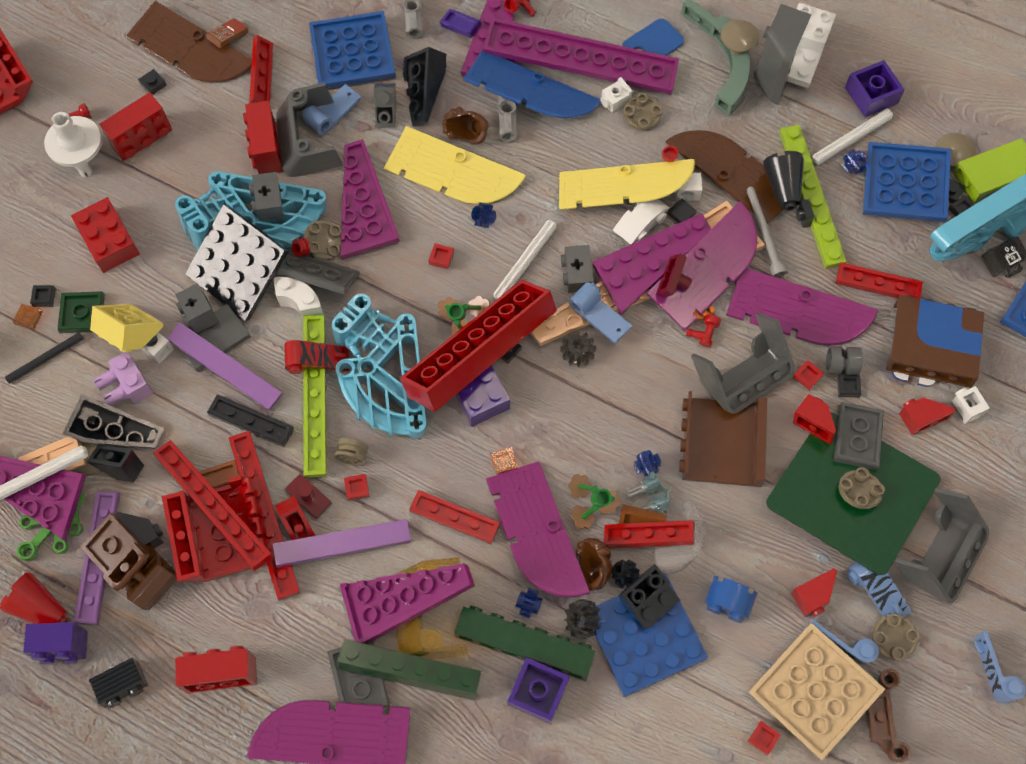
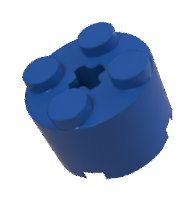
[704,576,758,623]

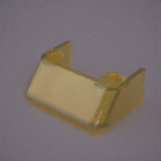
[397,557,469,660]

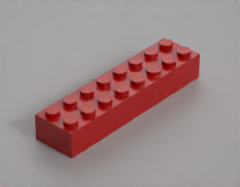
[400,280,557,412]

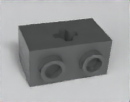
[249,172,284,221]
[561,245,594,293]
[175,283,219,334]

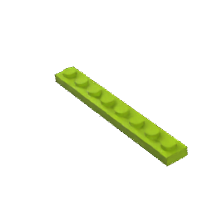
[779,124,847,269]
[303,315,327,478]

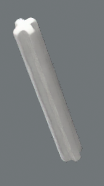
[812,109,893,165]
[493,220,556,300]
[0,446,89,500]

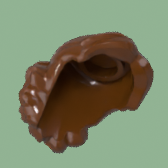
[442,107,489,144]
[576,538,612,591]

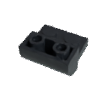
[618,564,680,630]

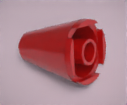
[0,572,69,624]

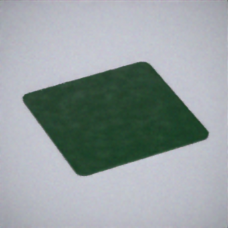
[766,412,941,575]

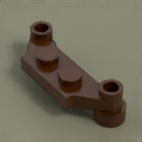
[866,669,911,763]

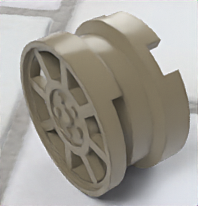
[334,438,368,466]

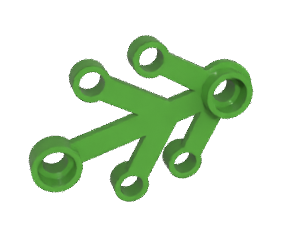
[17,492,84,561]

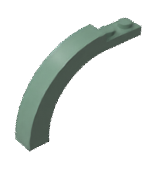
[681,0,750,116]

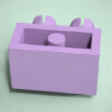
[93,352,153,406]

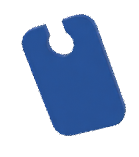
[622,19,684,56]

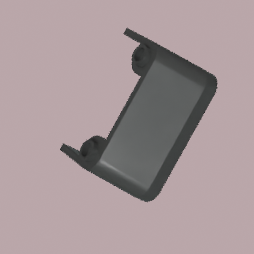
[753,4,812,104]
[276,82,343,177]
[691,313,795,414]
[895,488,989,603]

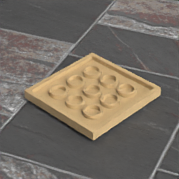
[748,623,885,761]

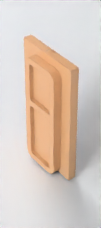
[18,437,87,471]

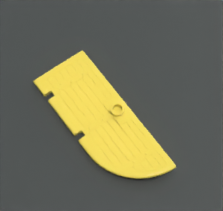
[384,126,526,204]
[559,159,695,210]

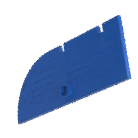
[463,50,601,118]

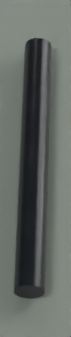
[5,332,84,384]

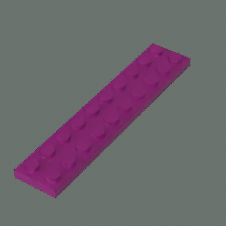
[483,18,679,95]

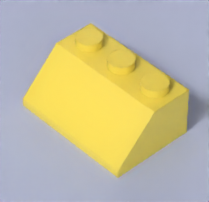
[90,304,163,352]

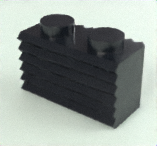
[89,657,148,708]

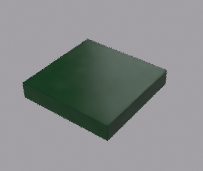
[57,291,105,333]

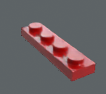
[249,35,273,103]
[835,262,923,299]
[409,490,500,545]
[603,520,695,549]

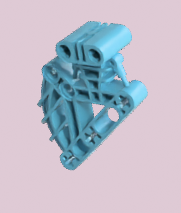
[175,171,327,250]
[930,174,1026,261]
[332,293,426,439]

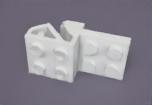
[787,3,836,88]

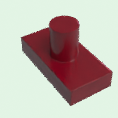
[657,253,692,298]
[285,474,332,519]

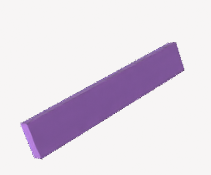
[166,323,283,411]
[74,491,120,625]
[273,519,411,567]

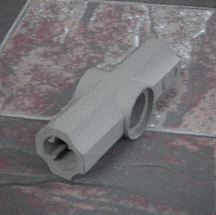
[403,0,423,39]
[498,95,517,142]

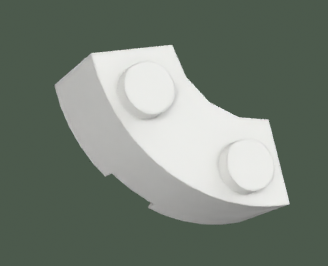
[613,199,669,244]
[273,277,324,318]

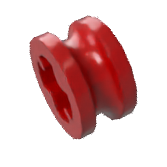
[292,238,310,257]

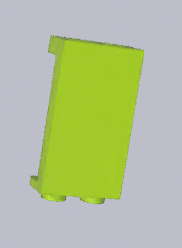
[953,138,1026,204]

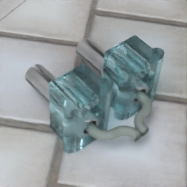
[627,472,673,514]

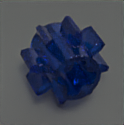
[842,149,868,174]
[471,202,496,228]
[634,450,662,477]
[515,587,543,618]

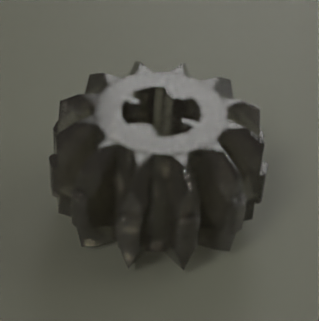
[560,331,596,368]
[564,599,603,639]

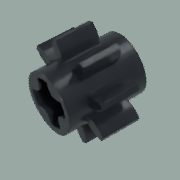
[612,559,640,588]

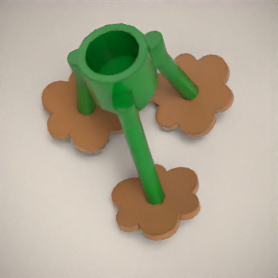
[438,296,490,336]
[568,474,621,529]

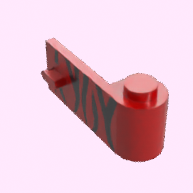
[284,340,350,374]

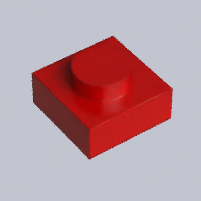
[428,243,454,269]
[793,360,824,391]
[344,474,370,501]
[747,721,781,756]

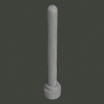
[747,187,788,278]

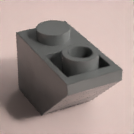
[374,83,396,127]

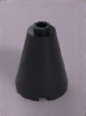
[763,151,804,211]

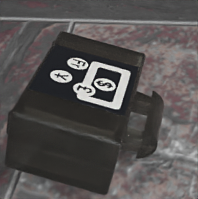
[981,236,1026,278]

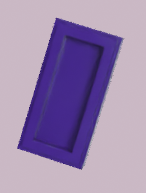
[439,9,482,38]

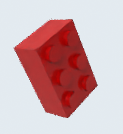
[99,92,173,161]
[243,100,283,174]
[70,197,140,273]
[175,646,257,694]

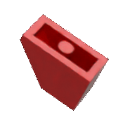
[792,394,836,445]
[899,397,956,436]
[275,495,316,540]
[791,568,837,617]

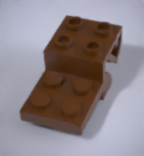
[80,513,177,610]

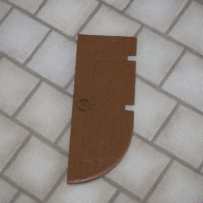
[126,1,252,82]
[665,130,783,224]

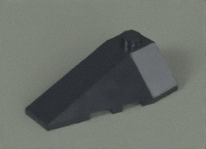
[403,47,447,127]
[63,394,164,448]

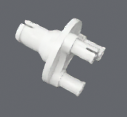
[44,112,103,178]

